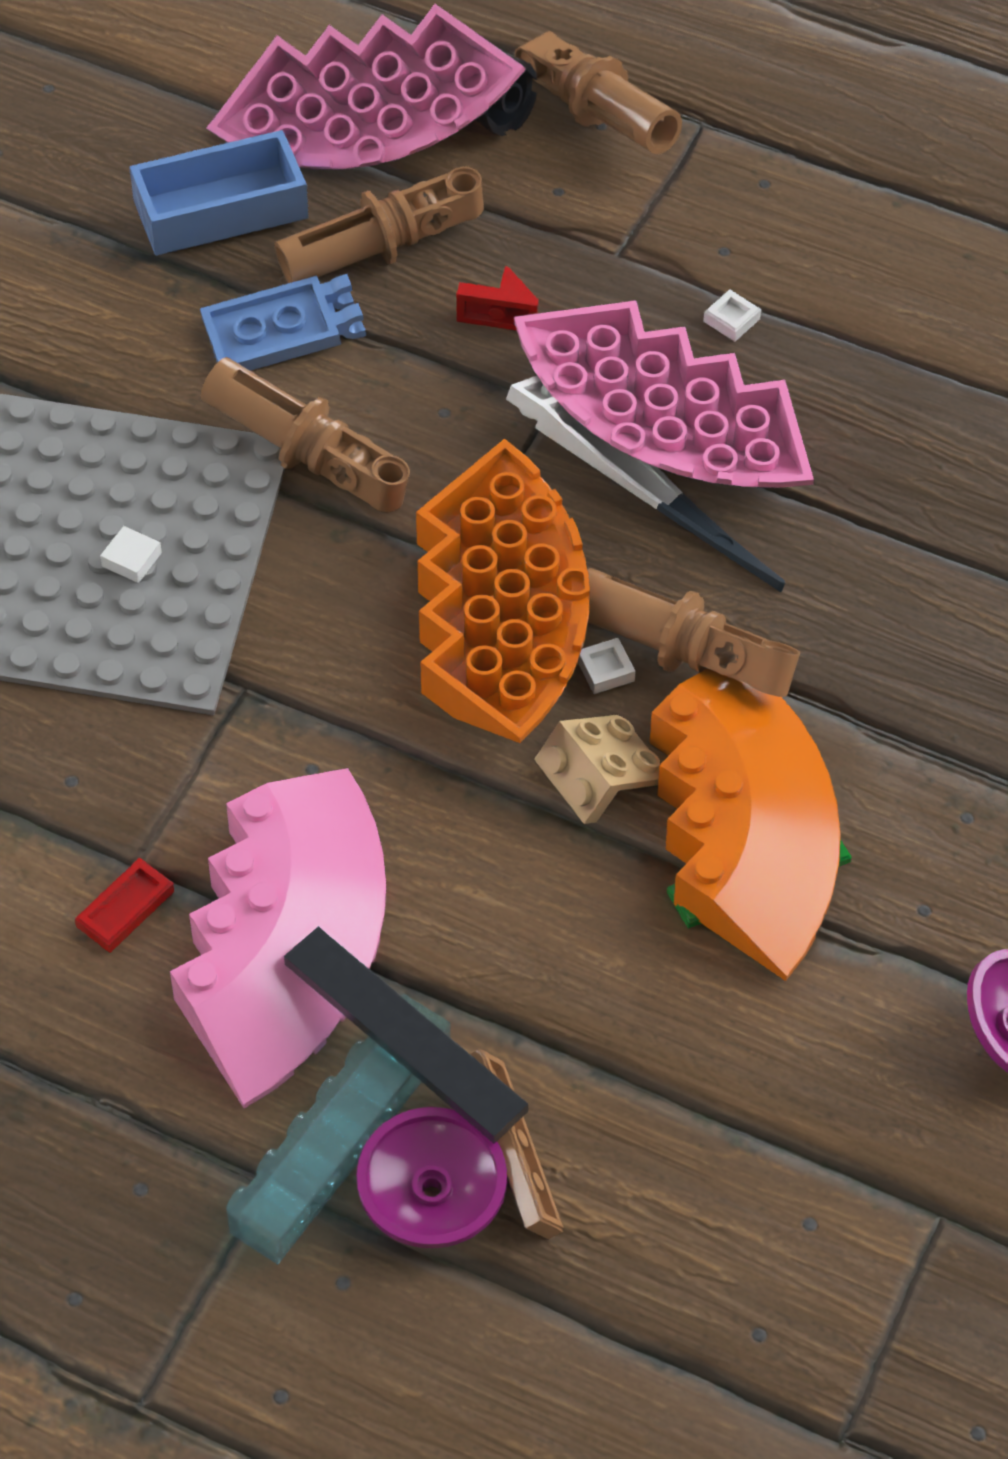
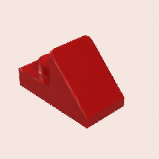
[456,266,539,331]

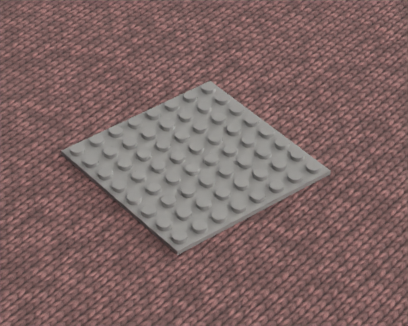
[0,394,286,715]

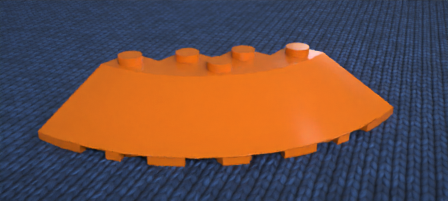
[416,439,590,743]
[650,659,841,981]

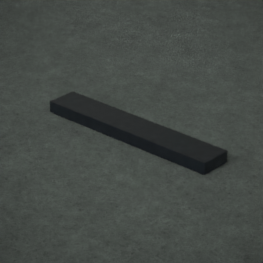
[284,926,528,1144]

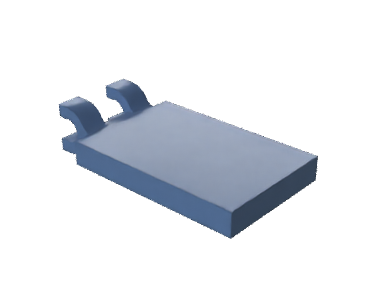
[200,274,366,371]

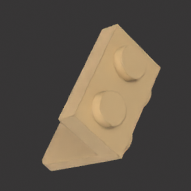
[534,715,660,824]

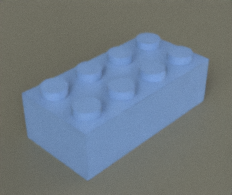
[129,130,308,256]

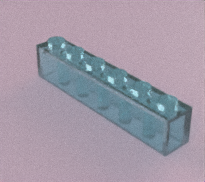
[226,993,451,1265]

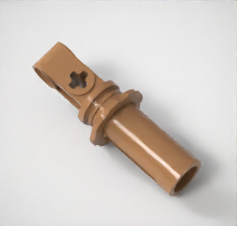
[515,31,682,154]
[274,167,484,283]
[201,357,410,512]
[587,568,800,697]

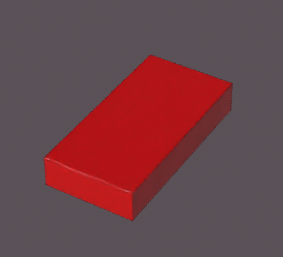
[75,857,175,953]

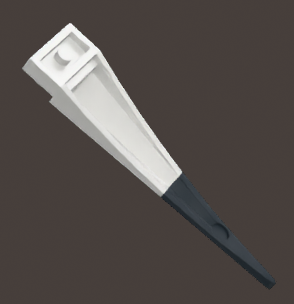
[506,376,785,592]

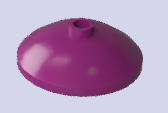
[967,949,1008,1073]
[357,1107,507,1248]

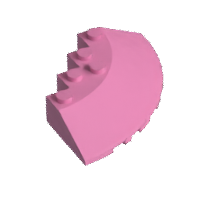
[207,4,526,169]
[514,301,814,488]
[170,768,386,1109]

